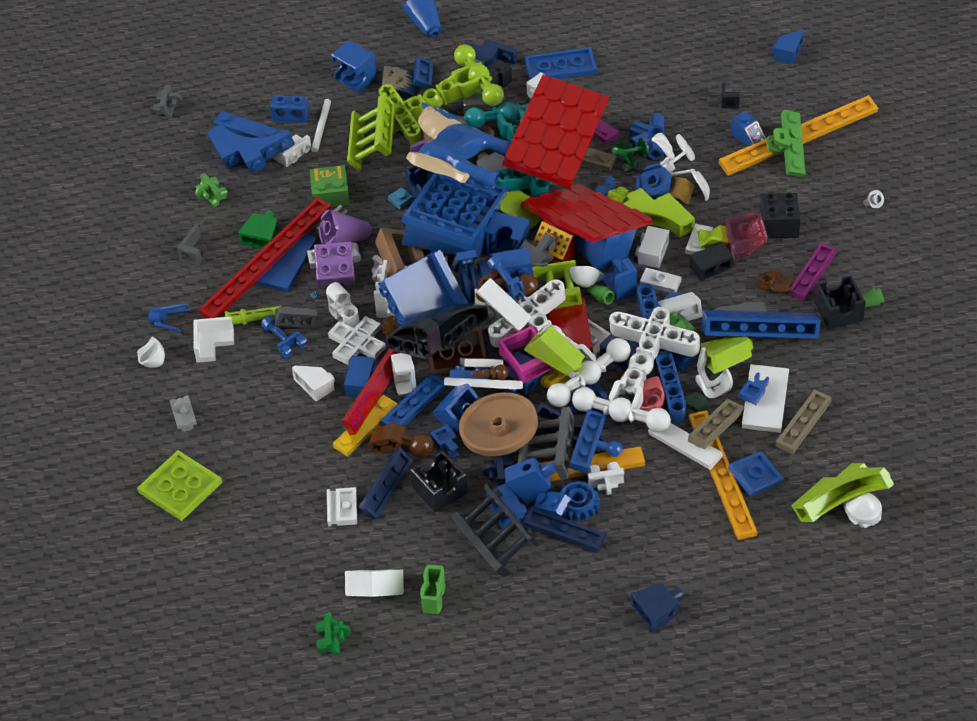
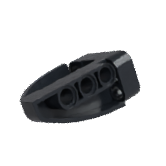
[386,303,489,359]

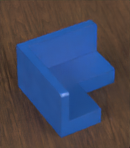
[602,258,637,302]

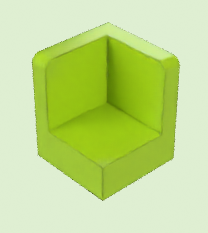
[697,225,729,248]

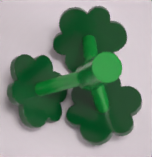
[612,137,649,172]

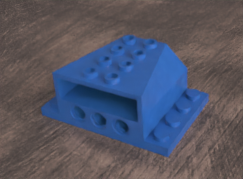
[402,173,507,259]

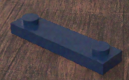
[359,447,413,520]
[523,507,606,553]

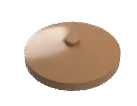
[459,393,538,456]

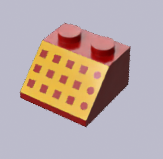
[534,219,575,264]

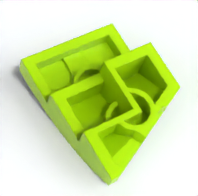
[499,190,543,229]

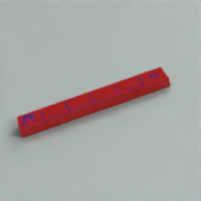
[342,348,400,435]

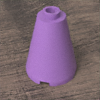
[319,210,372,244]

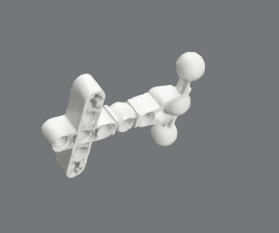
[488,279,631,407]
[572,307,700,432]

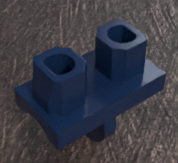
[483,455,514,486]

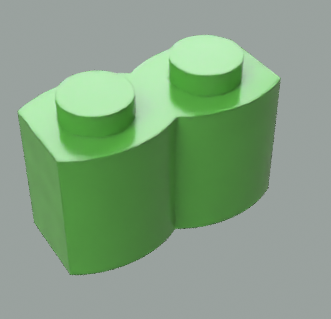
[420,565,446,614]

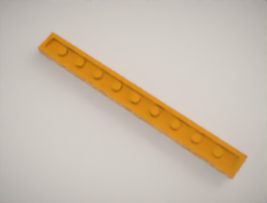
[718,95,878,176]

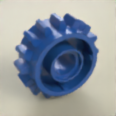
[557,481,600,522]

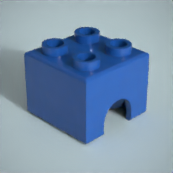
[332,40,377,93]
[485,212,530,257]

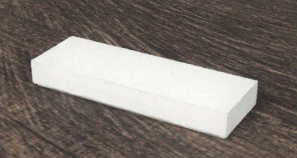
[476,278,532,332]

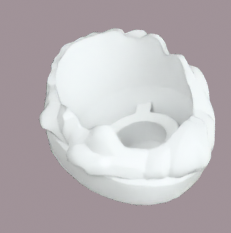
[843,492,882,528]

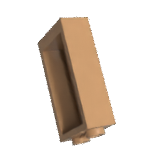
[375,227,424,277]

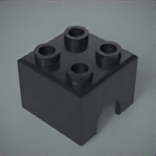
[759,192,800,239]
[814,275,866,329]
[410,450,468,513]

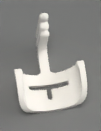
[696,347,733,398]

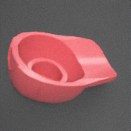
[640,376,665,411]

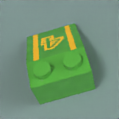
[310,165,350,207]

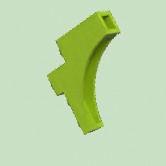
[623,188,695,238]
[791,463,894,522]

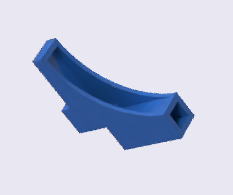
[207,124,295,174]

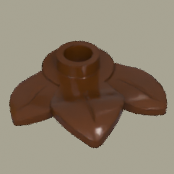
[758,270,794,293]

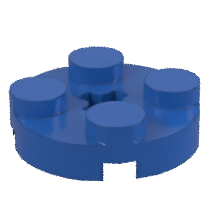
[636,164,671,199]

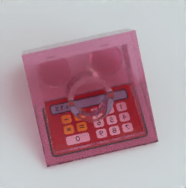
[724,211,768,259]

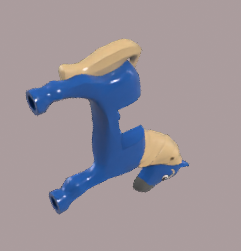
[406,103,511,189]

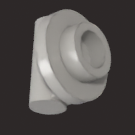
[863,190,884,208]

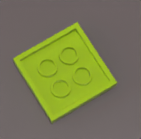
[137,450,222,521]

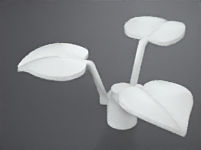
[652,133,710,201]

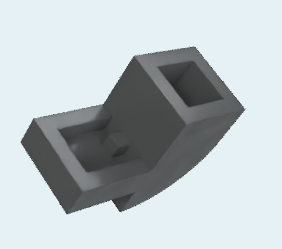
[519,232,559,263]

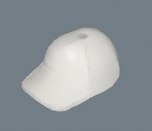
[570,266,604,288]
[137,336,165,368]

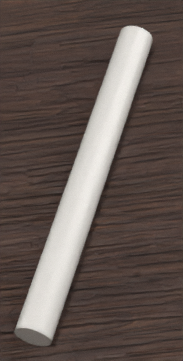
[311,99,331,152]

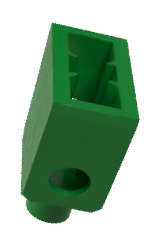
[238,210,279,249]

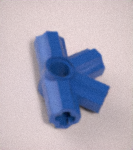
[629,113,665,160]

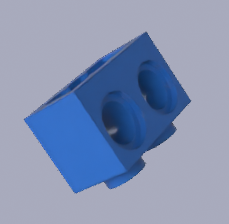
[270,95,309,123]

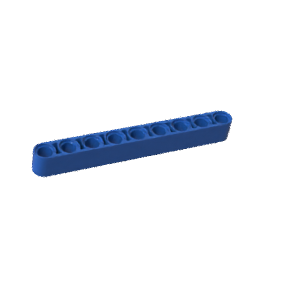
[637,284,686,423]

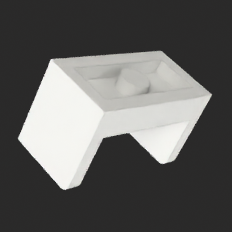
[391,353,416,396]

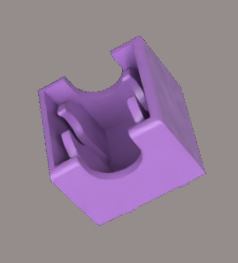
[314,242,356,288]

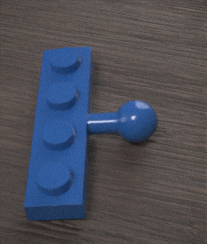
[569,410,622,474]

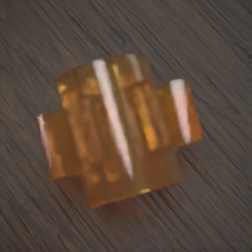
[381,316,398,338]

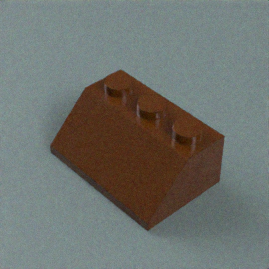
[427,325,487,374]

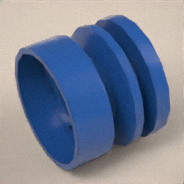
[458,261,493,303]

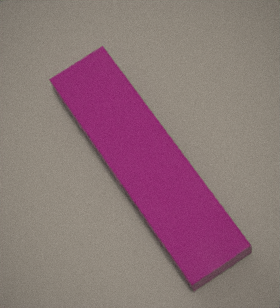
[788,243,837,302]

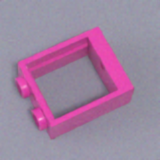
[498,326,555,383]

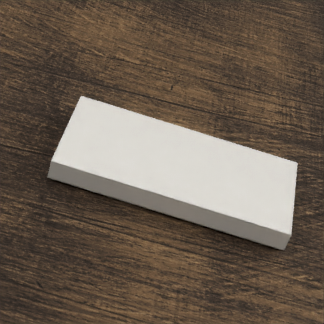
[742,364,789,433]

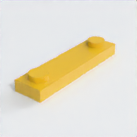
[333,395,398,457]

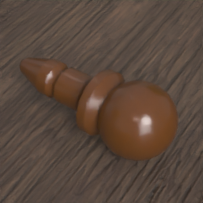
[471,364,509,380]

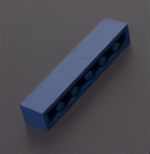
[701,310,821,338]

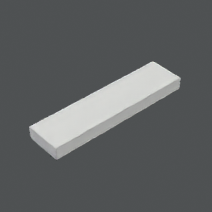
[444,377,523,389]
[648,423,723,470]

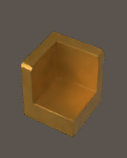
[669,177,695,205]

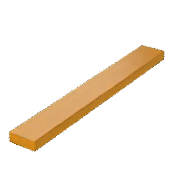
[688,410,758,540]

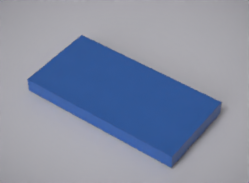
[524,47,598,81]
[254,235,317,293]

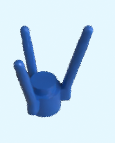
[149,303,192,332]

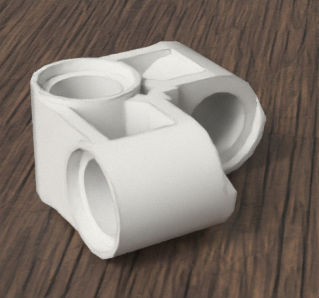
[326,282,360,328]

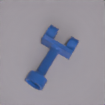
[487,255,524,303]
[261,315,307,359]

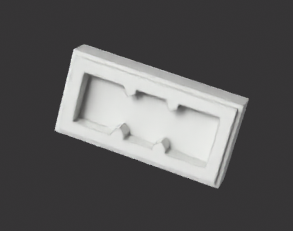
[640,268,681,293]

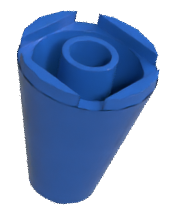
[402,0,441,38]

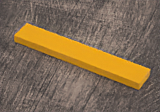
[540,447,645,481]

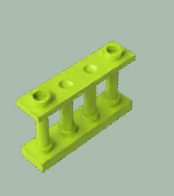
[347,94,395,171]
[527,260,582,309]

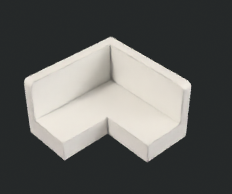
[194,317,234,362]
[345,569,404,597]

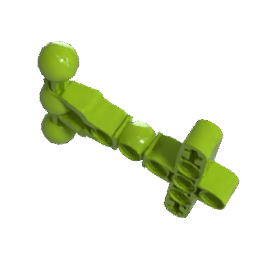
[379,44,504,145]

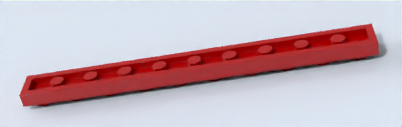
[198,197,332,319]

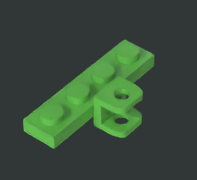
[766,110,806,177]

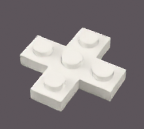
[328,316,386,365]

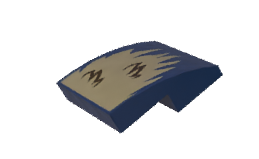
[381,65,417,98]

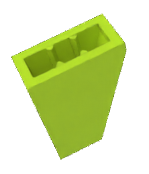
[524,325,585,375]
[700,336,753,374]

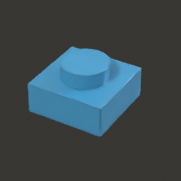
[388,187,414,209]

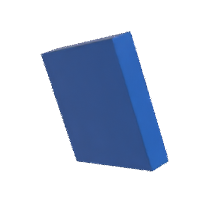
[728,452,784,497]

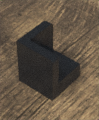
[721,83,740,109]

